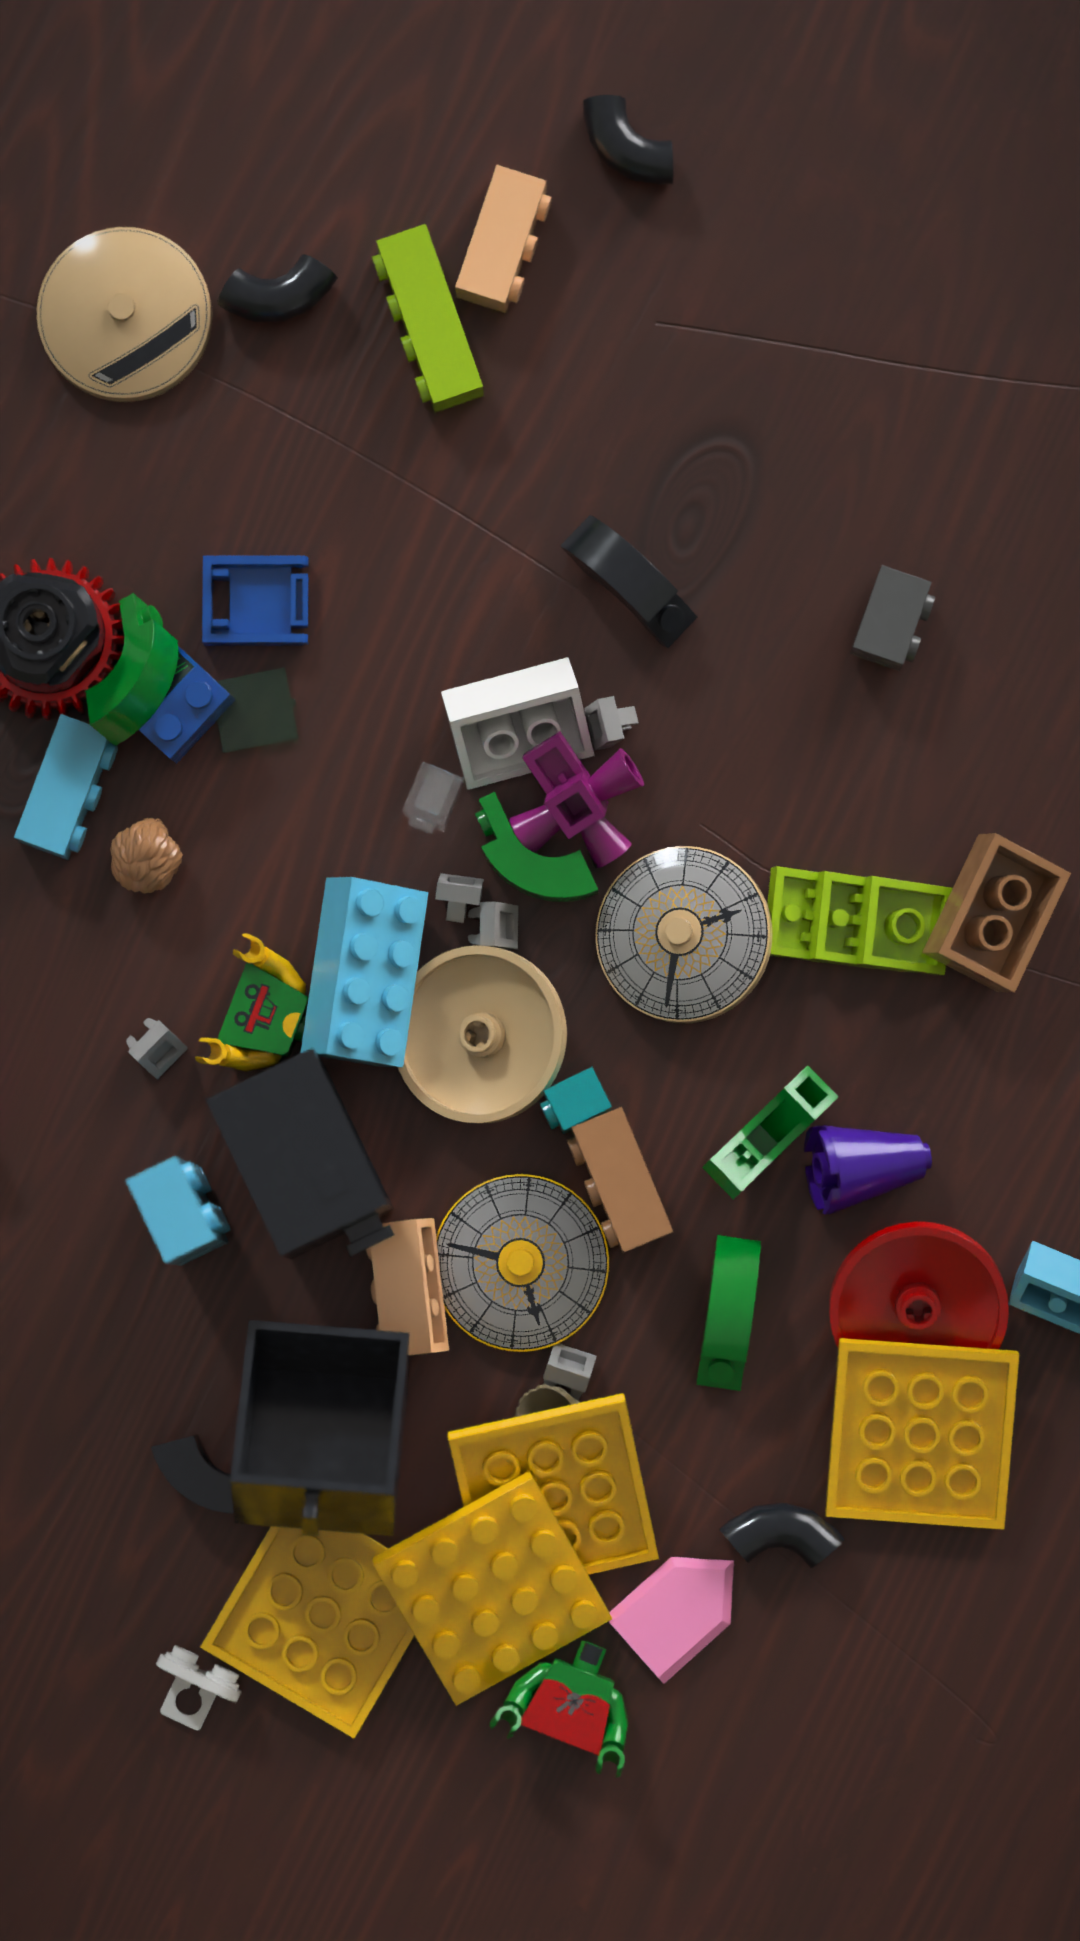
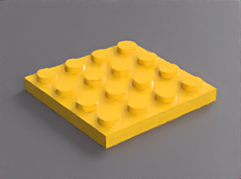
[825,1338,1019,1530]
[447,1393,659,1575]
[371,1471,612,1706]
[200,1526,414,1738]

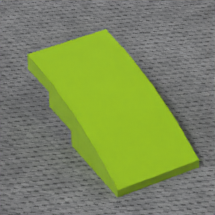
[767,866,953,976]

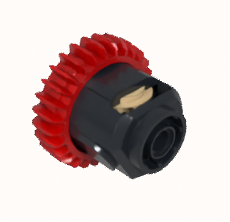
[0,558,124,721]

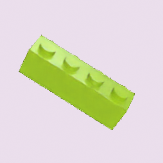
[372,224,484,412]

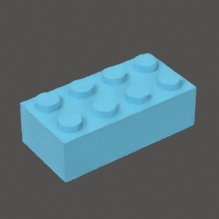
[301,877,429,1067]
[126,1156,231,1266]

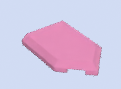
[609,1557,734,1684]

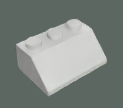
[441,657,594,790]

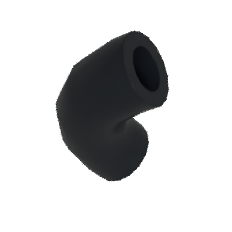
[583,95,673,184]
[217,254,338,322]
[719,1502,845,1568]

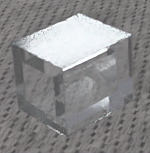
[402,761,464,834]

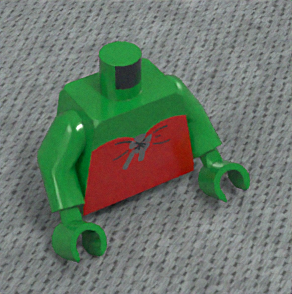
[490,1640,628,1778]

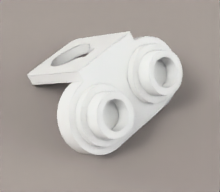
[156,1645,242,1730]

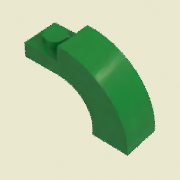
[85,593,179,746]
[475,792,598,902]
[702,1065,838,1199]
[696,1235,761,1391]

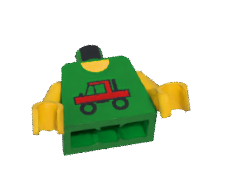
[195,933,309,1072]

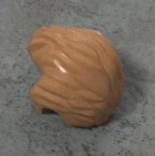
[110,817,183,894]

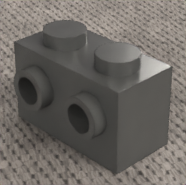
[850,565,935,671]

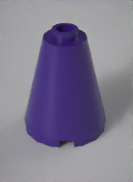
[804,1125,932,1214]

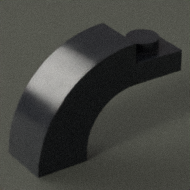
[560,515,698,648]
[151,1434,233,1514]

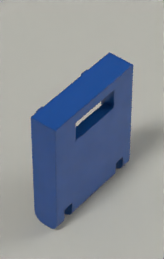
[202,555,309,646]

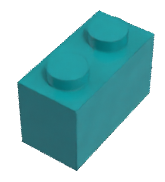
[540,1067,612,1135]

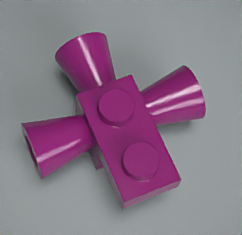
[510,731,644,869]

